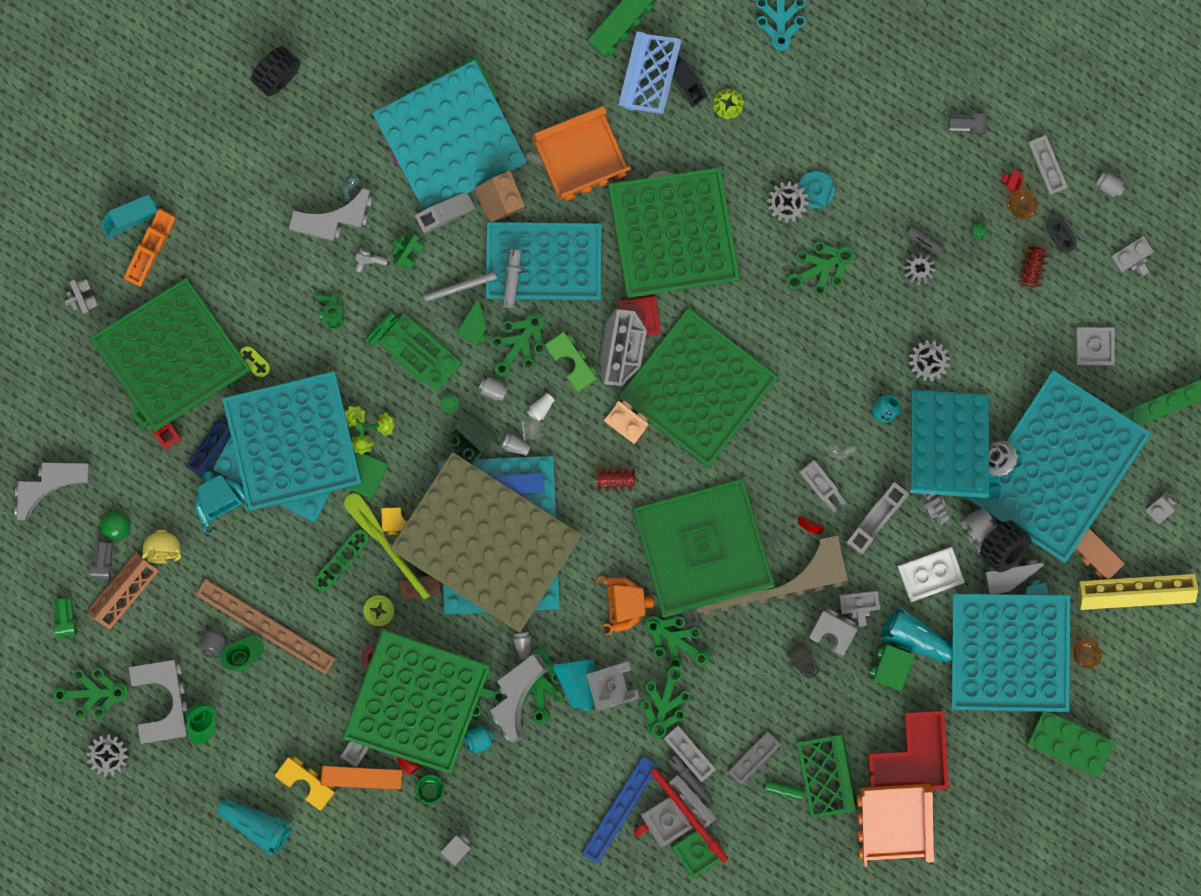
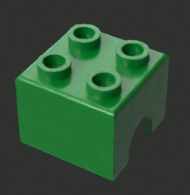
[868,644,915,691]

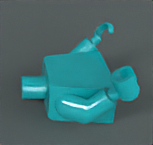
[195,471,248,534]

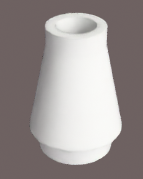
[527,393,555,422]

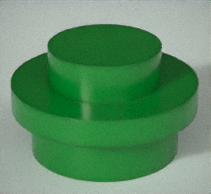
[973,221,987,240]
[440,394,459,413]

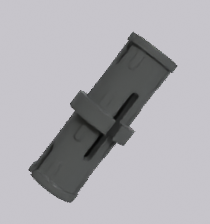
[906,226,944,257]

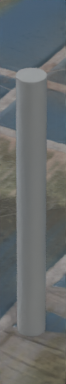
[424,272,498,302]

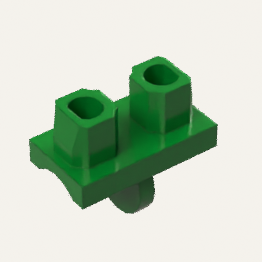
[391,233,425,269]

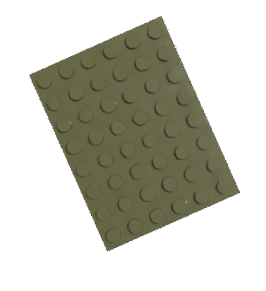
[390,452,582,633]

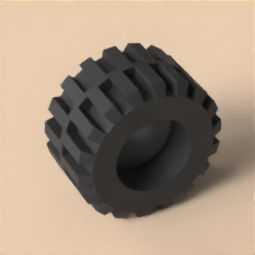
[250,46,301,97]
[980,520,1031,573]

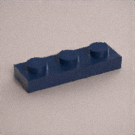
[186,419,231,477]

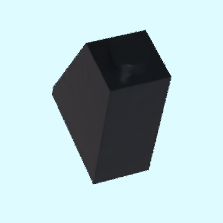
[658,49,707,108]

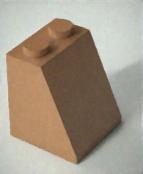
[475,171,525,222]

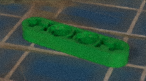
[314,530,369,591]

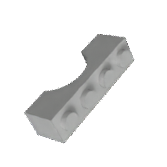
[845,482,909,555]

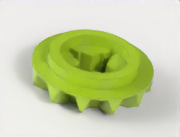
[713,88,744,119]
[363,595,394,626]

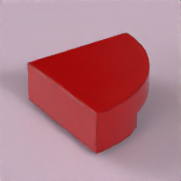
[797,517,824,534]

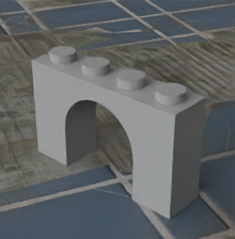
[129,660,188,744]

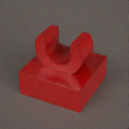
[1000,170,1024,195]

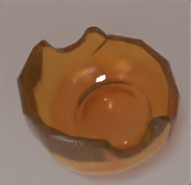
[1007,189,1038,220]
[1073,639,1102,669]

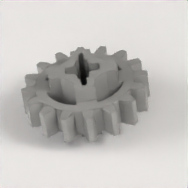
[767,181,809,223]
[908,340,950,382]
[920,494,949,525]
[86,734,129,777]

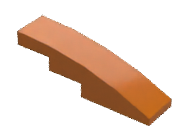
[123,208,177,287]
[321,766,402,789]

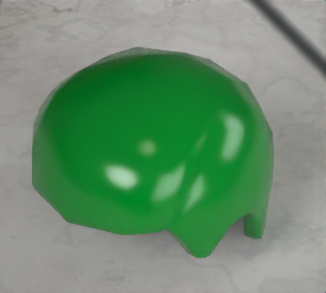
[100,511,131,541]
[415,774,444,805]

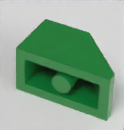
[457,300,488,346]

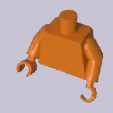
[596,576,654,635]

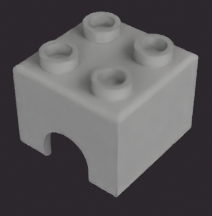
[807,609,857,655]

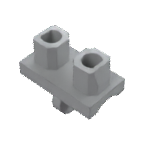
[64,279,99,315]

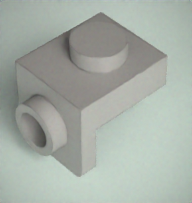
[1145,491,1179,524]

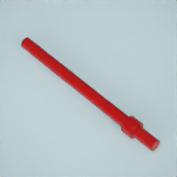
[650,768,729,863]

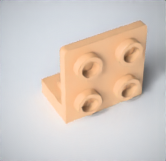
[604,401,649,444]

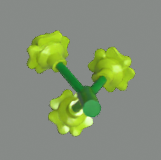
[345,406,395,455]

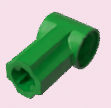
[54,598,77,637]

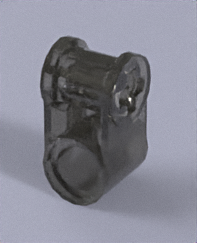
[786,642,819,679]

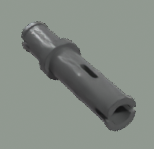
[667,754,712,805]

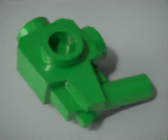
[316,293,344,329]

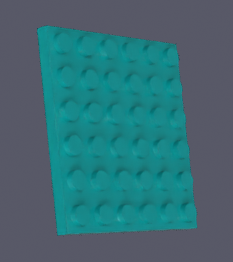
[372,59,527,211]
[222,371,362,511]
[952,593,1070,712]

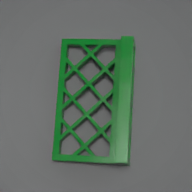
[797,734,858,819]

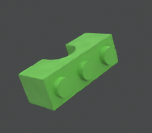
[545,332,597,393]

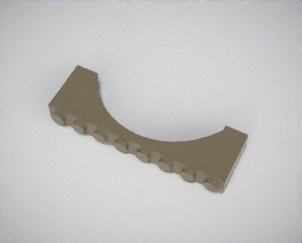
[696,536,848,616]

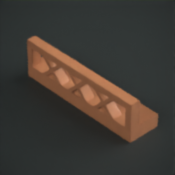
[87,552,159,630]

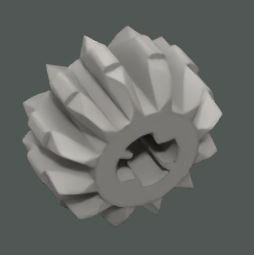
[903,252,936,285]

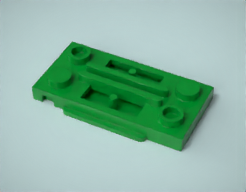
[379,314,462,392]

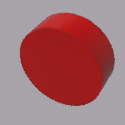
[633,823,650,838]

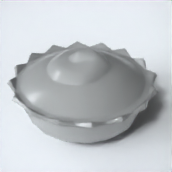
[989,440,1018,477]

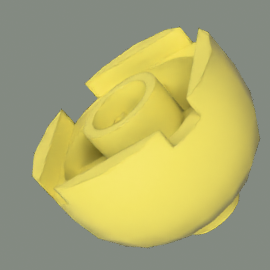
[142,530,181,564]

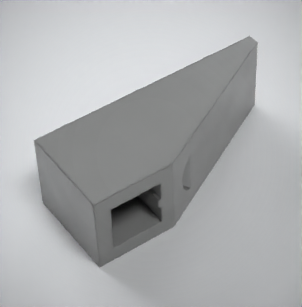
[415,193,475,235]
[984,560,1044,594]

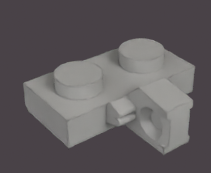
[1111,236,1154,277]
[839,591,880,627]

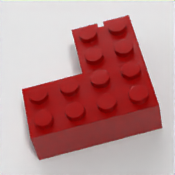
[867,710,949,790]

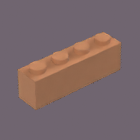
[1073,529,1124,580]

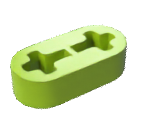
[239,347,271,378]

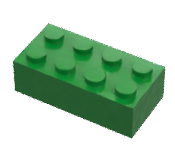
[1025,711,1115,777]

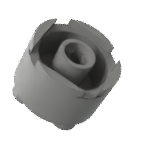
[959,507,997,553]

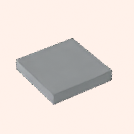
[1076,327,1115,366]
[641,797,692,848]

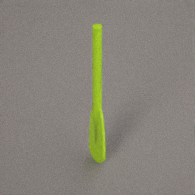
[344,493,430,599]

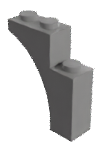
[289,188,373,242]
[14,463,91,520]
[490,654,549,742]

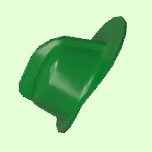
[219,636,264,672]
[185,701,216,745]

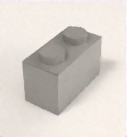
[441,833,472,866]

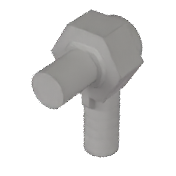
[355,248,388,273]

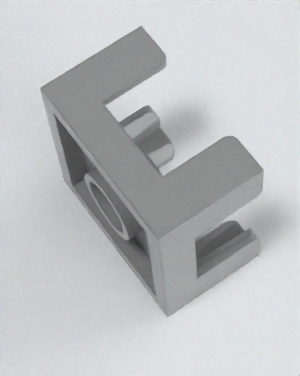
[586,661,639,711]

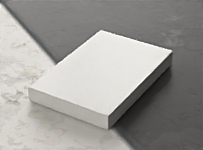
[897,547,965,602]

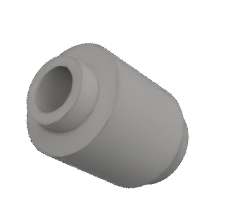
[1095,171,1125,198]
[478,376,508,401]

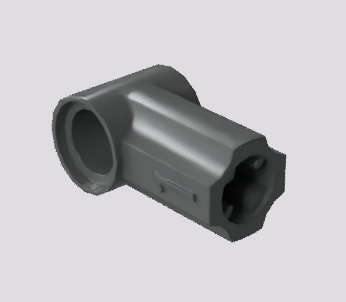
[948,113,987,135]
[90,542,113,581]

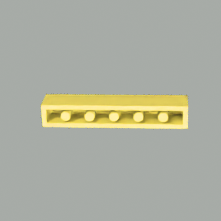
[1078,574,1198,610]

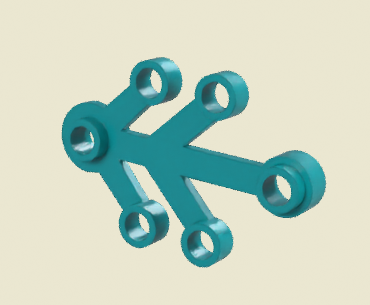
[756,0,806,51]

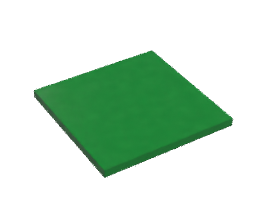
[632,478,775,618]

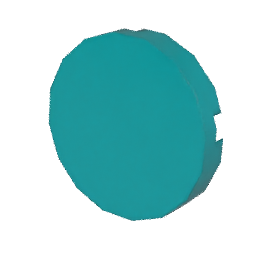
[798,171,835,209]

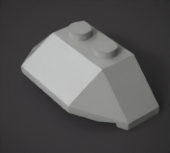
[600,309,647,386]

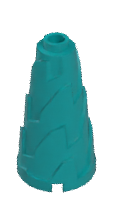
[880,606,952,663]
[217,799,293,857]

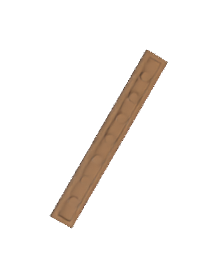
[196,579,336,675]

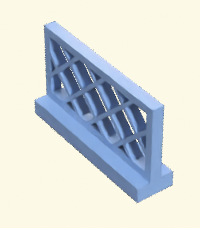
[618,32,682,114]

